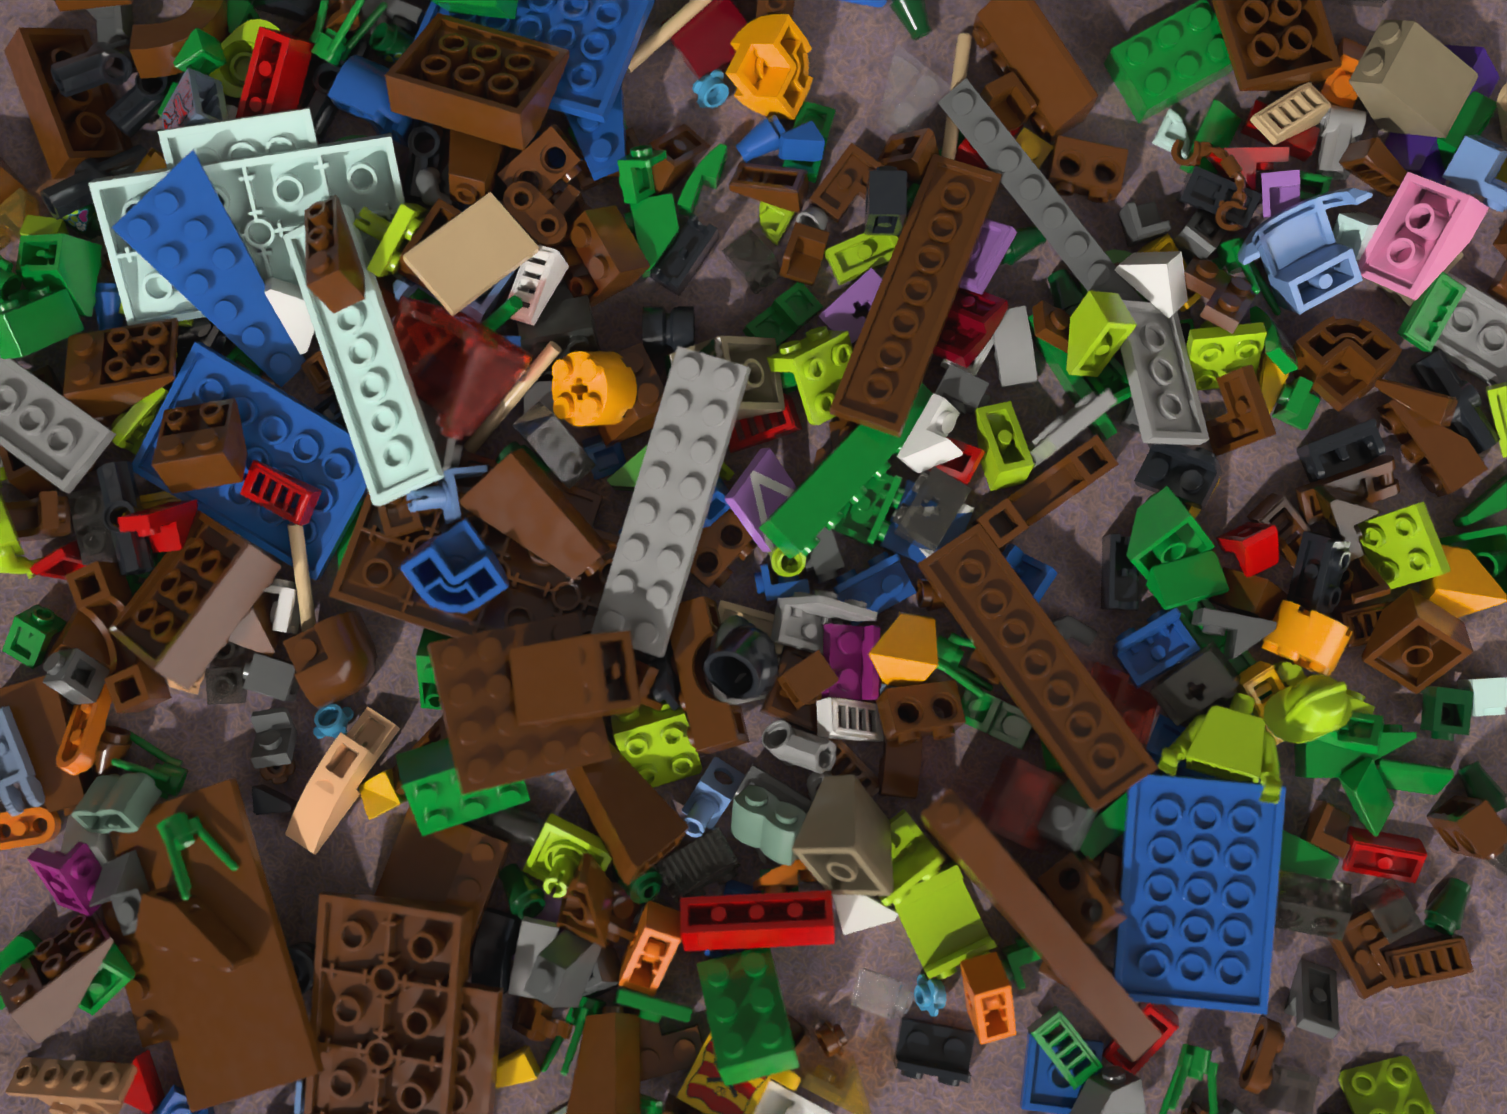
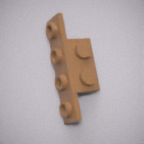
[5,1057,138,1114]

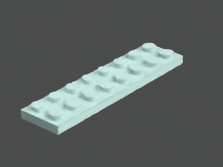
[283,204,445,506]

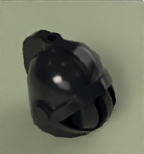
[704,615,779,700]

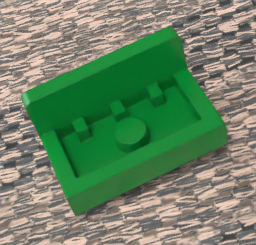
[832,473,905,548]

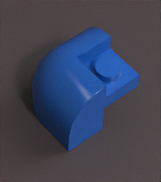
[328,54,414,148]
[400,517,509,614]

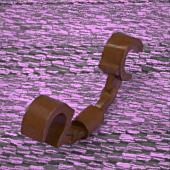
[1171,139,1247,231]

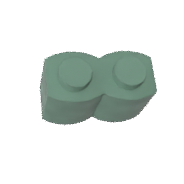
[71,772,162,834]
[731,785,807,866]

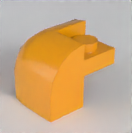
[726,14,813,120]

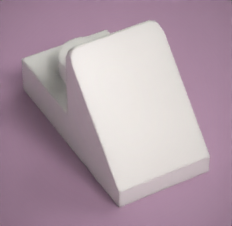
[897,393,963,473]

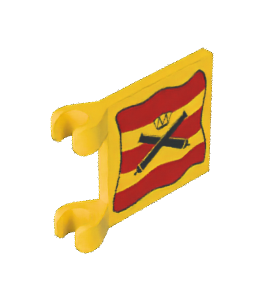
[676,1032,801,1114]

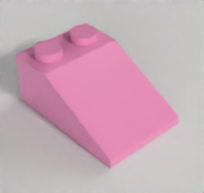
[1358,172,1489,301]

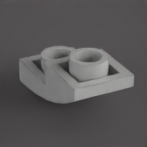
[993,306,1037,388]
[508,916,560,1000]

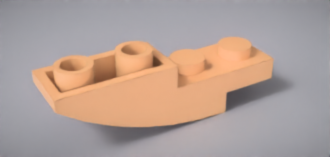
[285,707,400,855]

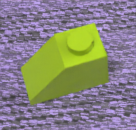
[1066,291,1137,377]
[975,401,1034,491]

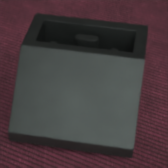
[517,295,600,382]

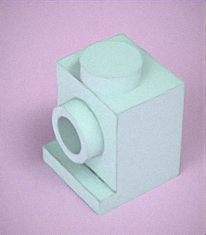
[1458,677,1507,716]

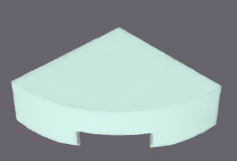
[1152,108,1190,158]

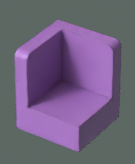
[1261,169,1300,219]

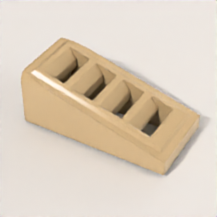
[1250,82,1331,145]

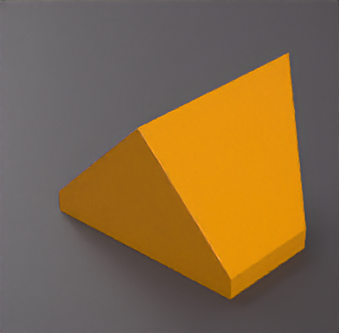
[1419,544,1507,618]
[868,612,938,687]

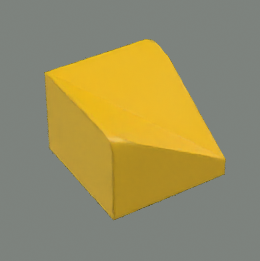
[359,769,408,820]

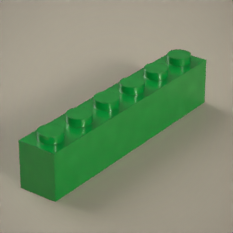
[759,383,933,559]

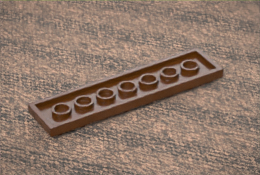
[830,154,1002,438]
[918,523,1158,812]

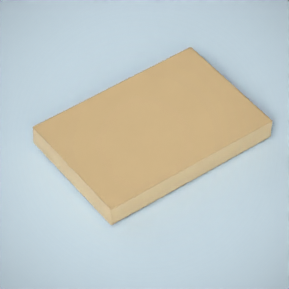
[403,192,539,316]

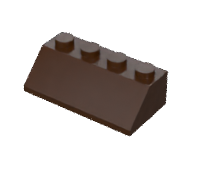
[972,0,1099,143]
[4,27,133,179]

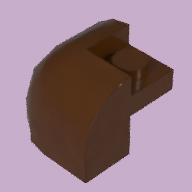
[1292,316,1402,412]
[283,611,378,709]

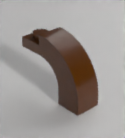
[129,0,230,78]
[5,491,71,542]

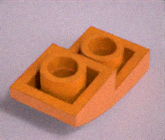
[753,859,818,894]

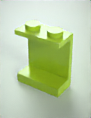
[893,861,997,980]

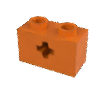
[619,901,681,997]
[960,952,1016,1045]

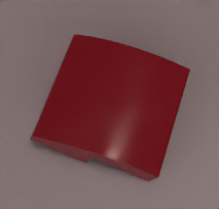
[660,0,748,79]
[933,287,1008,368]

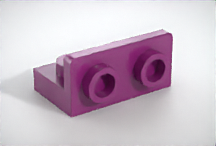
[821,624,882,701]
[27,841,102,917]

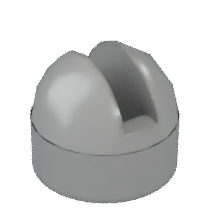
[796,207,828,231]

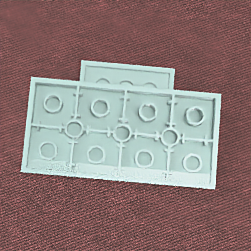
[89,107,406,326]

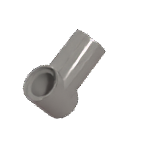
[1315,104,1366,180]
[762,720,836,774]

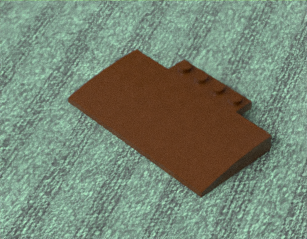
[329,450,620,638]
[101,777,325,1113]
[304,891,503,1114]

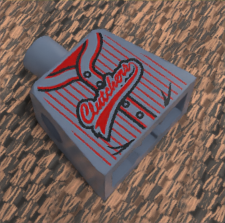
[161,68,229,153]

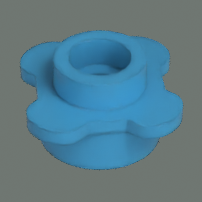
[692,69,729,108]
[313,704,354,739]
[914,974,946,1017]

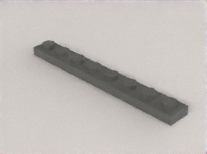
[938,78,1144,302]

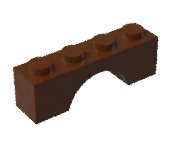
[972,435,1119,549]
[65,561,172,714]
[669,596,749,754]

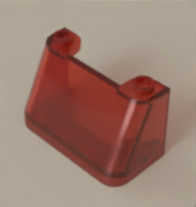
[392,296,533,440]

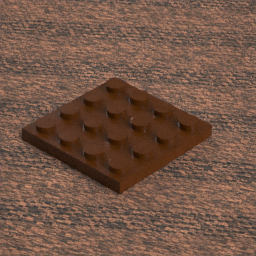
[427,612,612,795]

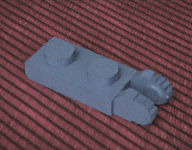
[0,706,45,816]

